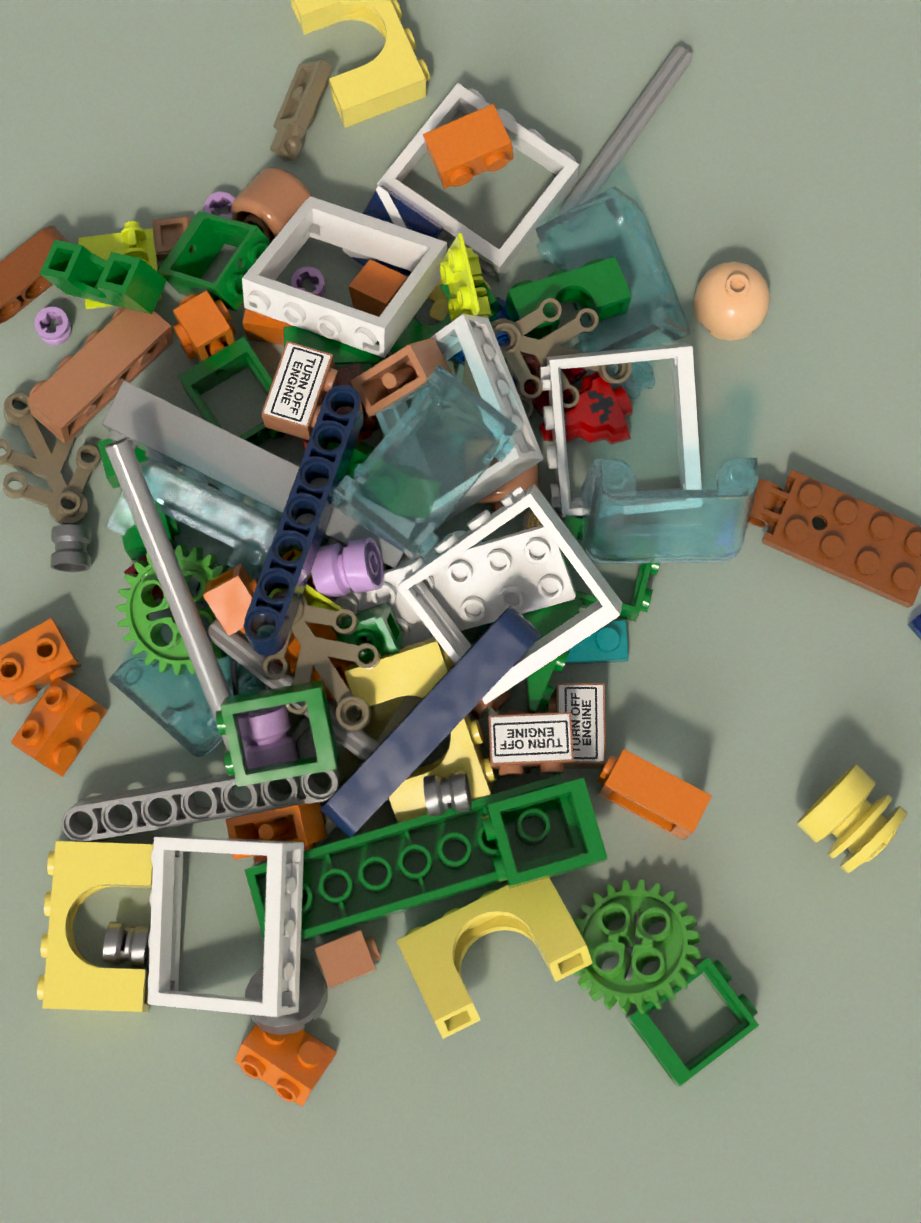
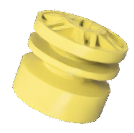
[796,763,908,874]

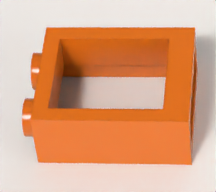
[596,749,712,840]

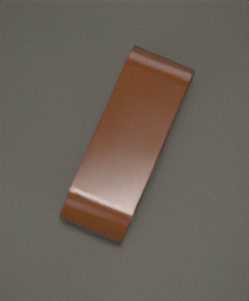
[0,226,68,324]

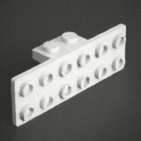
[329,525,576,648]

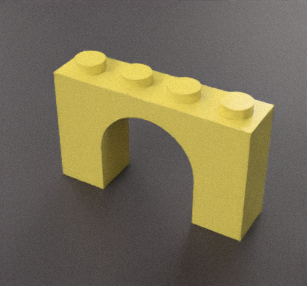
[290,0,430,128]
[344,637,497,823]
[37,841,154,1012]
[396,878,593,1039]

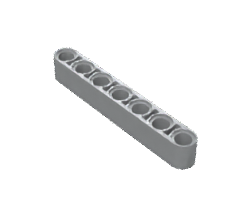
[62,764,343,842]

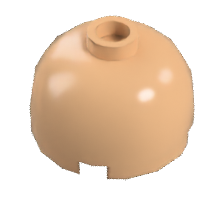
[693,261,770,341]

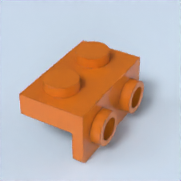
[11,677,108,777]
[235,1024,337,1106]

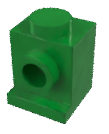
[337,602,405,665]

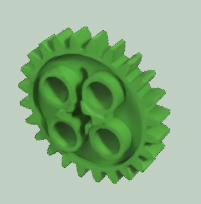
[116,544,240,675]
[573,879,702,1014]

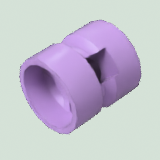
[311,537,384,599]
[237,705,299,769]

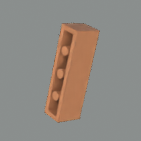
[27,307,173,444]

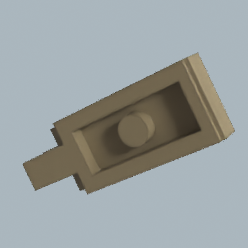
[270,59,332,162]

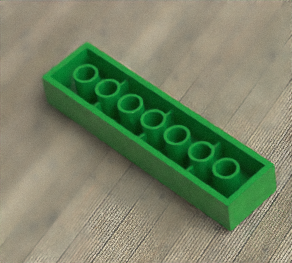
[244,774,585,943]

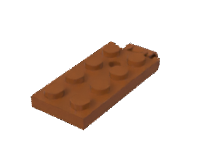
[739,469,921,608]

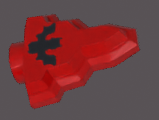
[539,372,633,445]

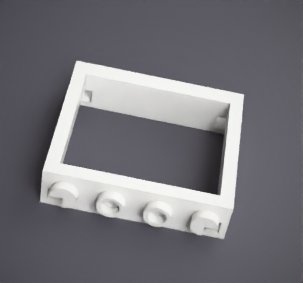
[377,83,579,282]
[242,196,447,358]
[376,314,544,525]
[540,343,703,518]
[397,484,623,704]
[146,836,304,1017]

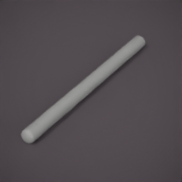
[105,438,248,751]

